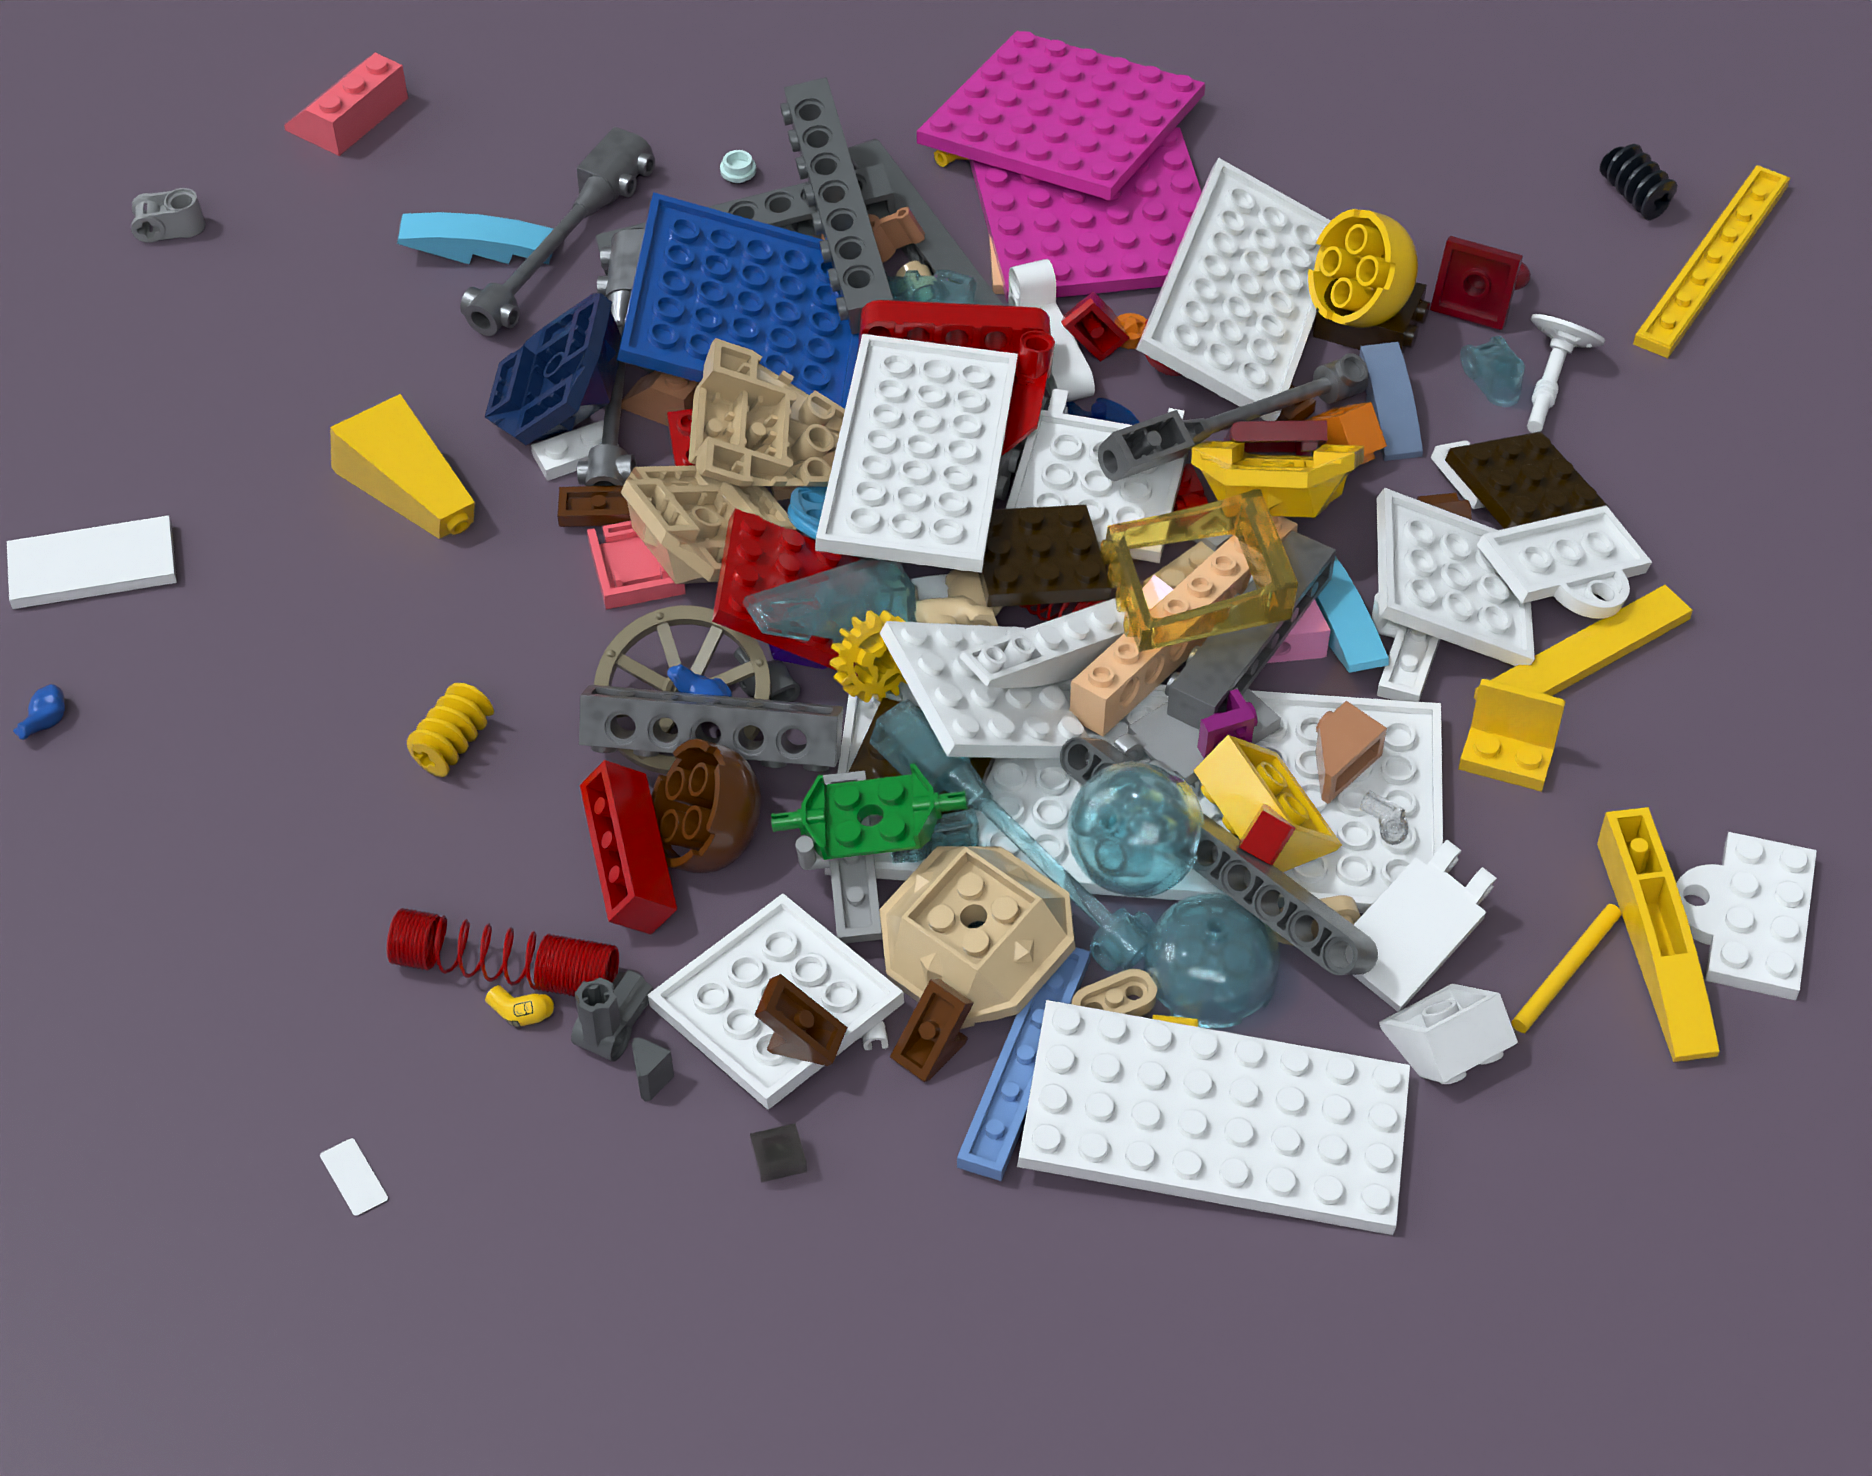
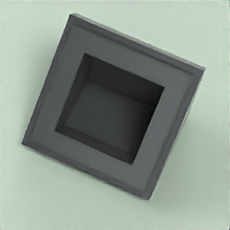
[631,1037,674,1102]

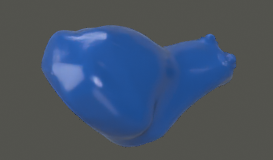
[667,664,732,697]
[13,684,65,740]

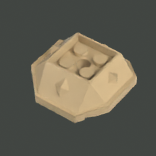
[621,465,796,584]
[879,846,1076,1029]

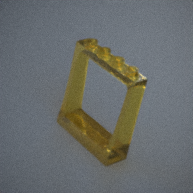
[1101,489,1298,652]

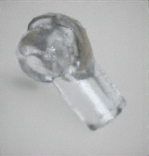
[1360,791,1409,845]

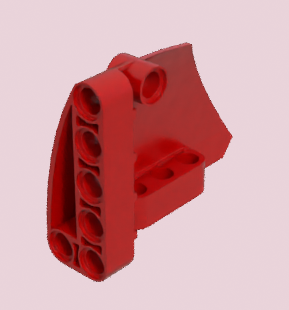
[859,300,1055,457]

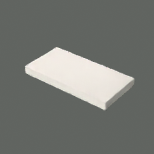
[7,515,177,609]

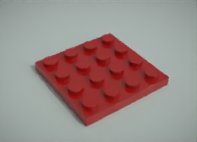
[712,508,884,676]

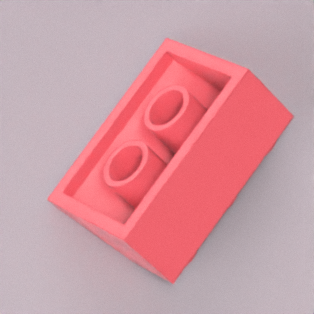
[284,53,408,156]

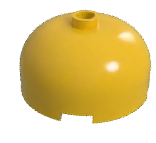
[1308,209,1418,328]

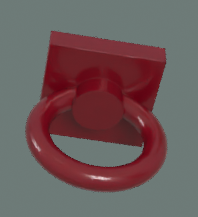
[1430,236,1531,330]

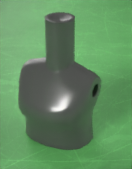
[734,647,801,702]

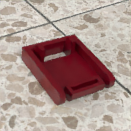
[1224,420,1327,456]

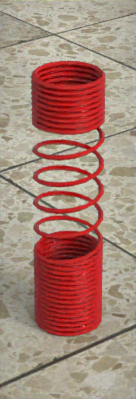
[386,908,619,997]

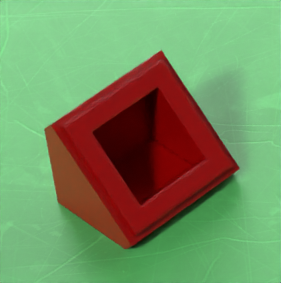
[1239,804,1296,865]

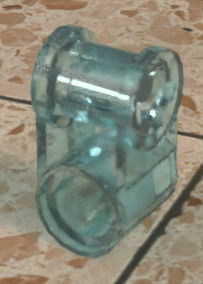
[1460,335,1525,407]

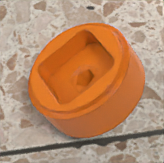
[1117,313,1147,349]

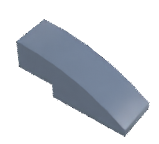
[1359,342,1423,461]

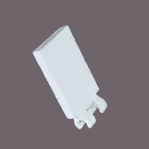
[1345,840,1497,1012]

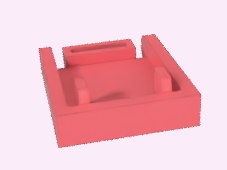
[587,521,686,610]

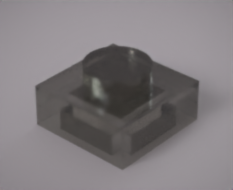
[750,1123,807,1183]

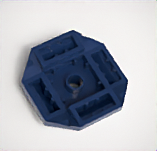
[485,293,622,446]

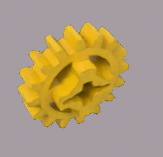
[830,610,907,703]

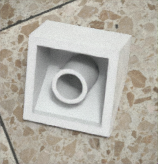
[1379,983,1518,1085]

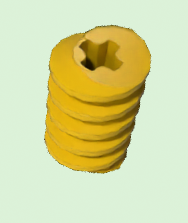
[406,683,495,777]

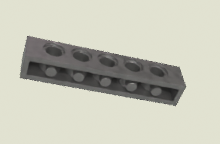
[579,685,843,772]

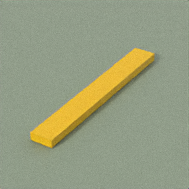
[1633,165,1790,359]

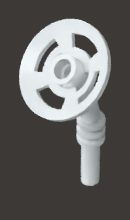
[1527,314,1605,433]

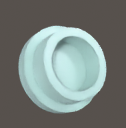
[720,150,756,183]

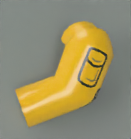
[485,985,554,1027]

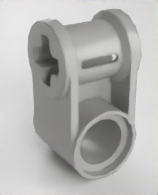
[131,188,206,242]

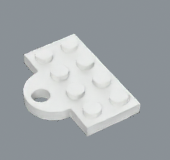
[1477,506,1652,619]
[1676,832,1817,1000]

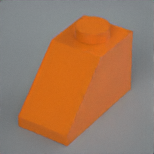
[1304,402,1387,465]

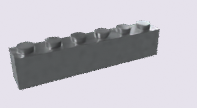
[1165,531,1336,730]

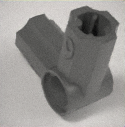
[571,970,653,1062]

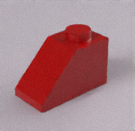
[1061,291,1130,362]

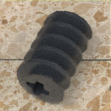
[1599,143,1678,221]

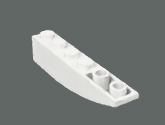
[959,594,1146,688]

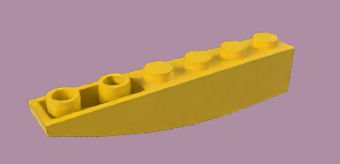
[1597,807,1720,1062]

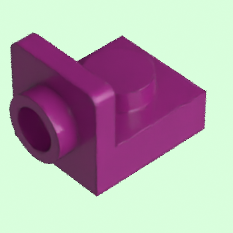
[1197,689,1258,759]

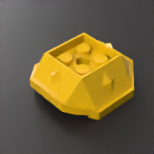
[1191,440,1364,518]

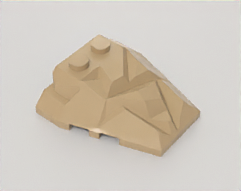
[689,338,845,487]

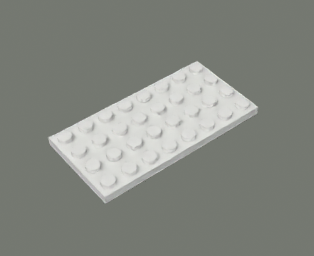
[1136,158,1331,421]
[815,334,1018,573]
[1017,1000,1410,1235]

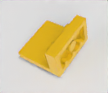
[1458,679,1566,792]

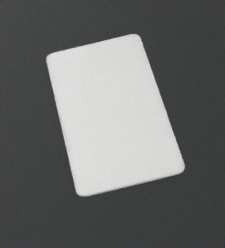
[320,1138,388,1216]

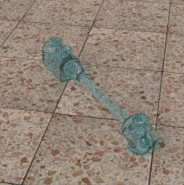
[869,699,1156,971]

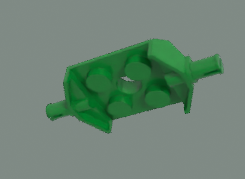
[771,763,968,860]

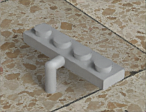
[795,771,882,944]

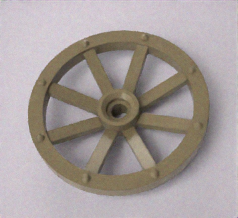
[594,605,772,774]

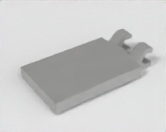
[1114,689,1281,789]

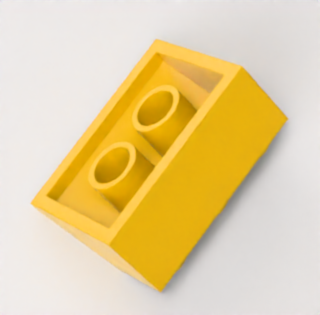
[1193,735,1342,872]

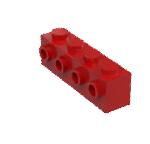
[580,760,677,935]

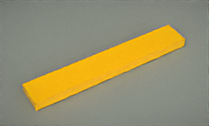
[1473,585,1693,700]

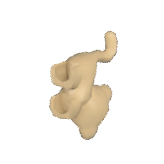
[876,569,1003,626]

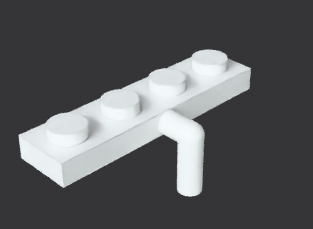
[1371,593,1440,702]

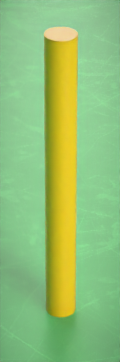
[1511,904,1622,1033]

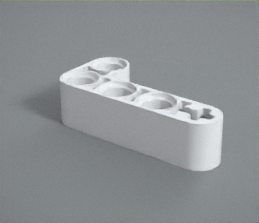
[1008,259,1095,402]

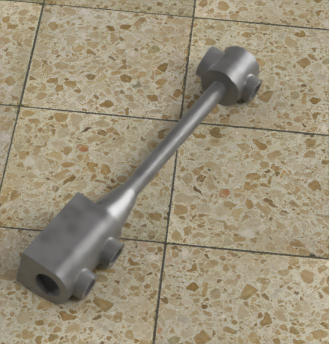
[460,127,655,336]
[577,229,644,486]
[1098,353,1368,481]

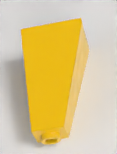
[330,394,475,539]

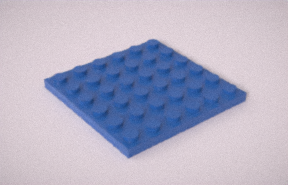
[617,192,860,409]

